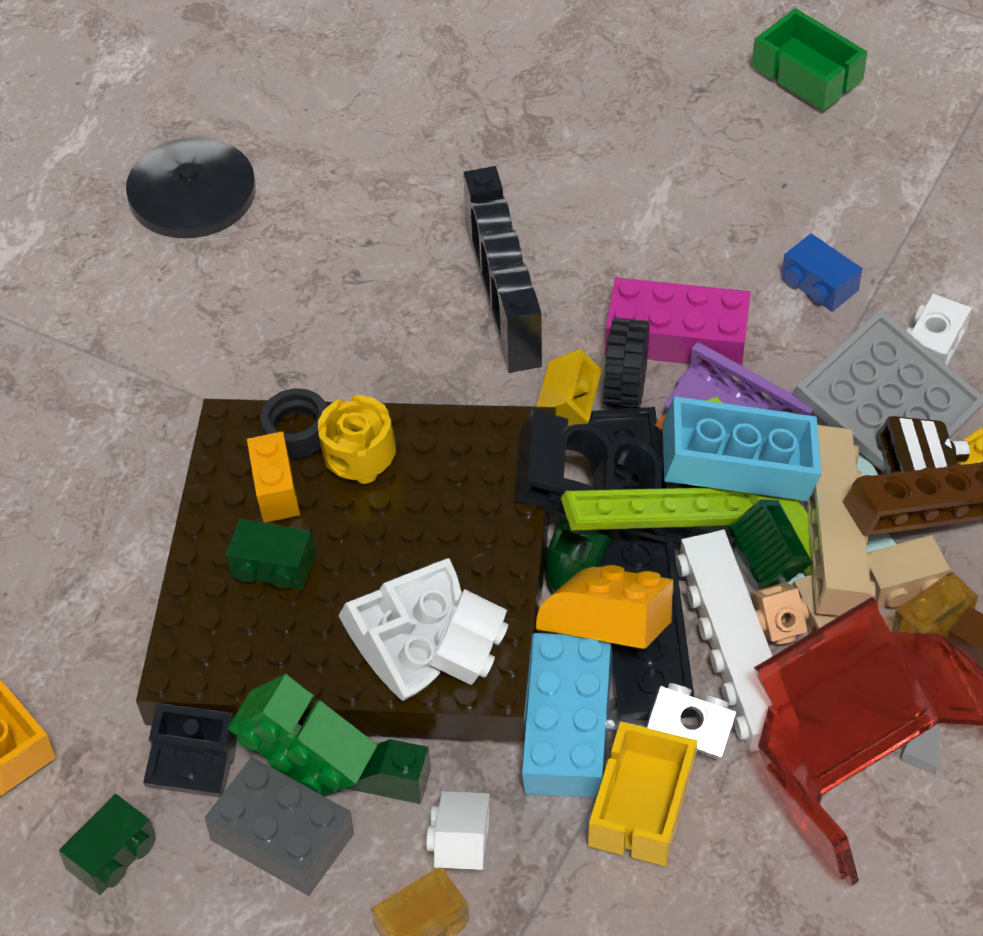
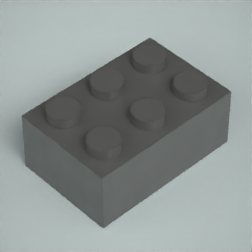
[205,756,354,896]

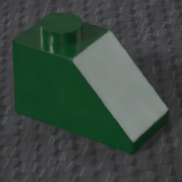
[345,739,431,804]

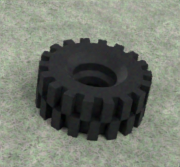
[603,317,650,408]

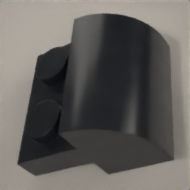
[143,703,237,797]

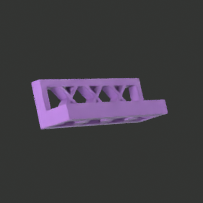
[676,342,815,416]

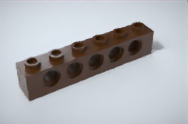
[843,461,983,536]

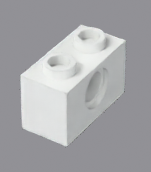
[906,294,972,366]
[646,683,736,760]

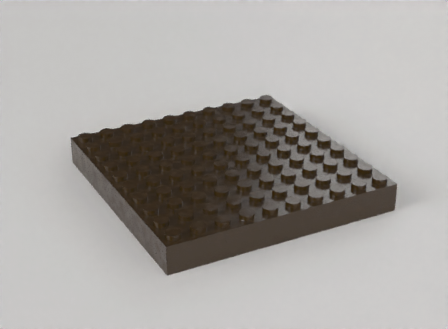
[136,398,557,742]

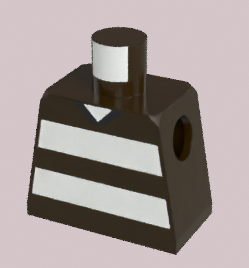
[877,416,970,474]

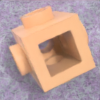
[750,582,809,644]

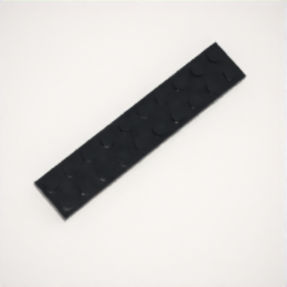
[586,407,696,721]

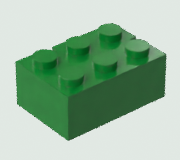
[752,8,868,111]
[227,674,378,796]

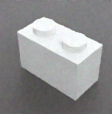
[427,791,490,870]

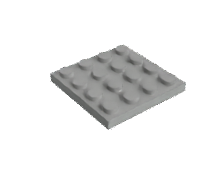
[792,309,983,474]

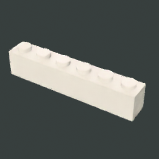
[675,530,798,753]

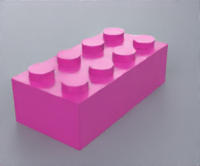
[605,277,751,367]

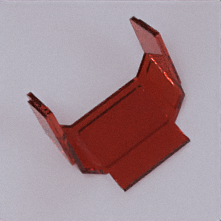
[754,597,983,886]

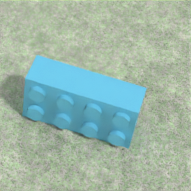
[663,396,821,501]
[522,633,612,798]

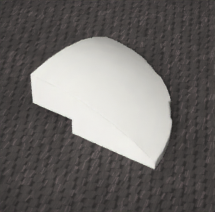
[339,558,461,701]

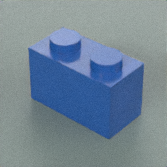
[782,233,862,312]

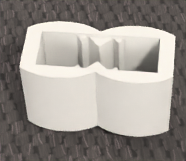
[429,589,508,685]

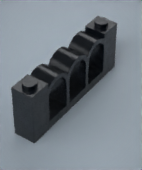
[463,166,542,373]
[515,409,735,547]

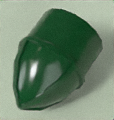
[545,518,612,593]

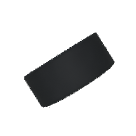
[260,388,327,458]

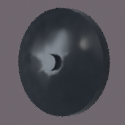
[126,137,256,239]

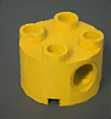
[318,395,396,484]

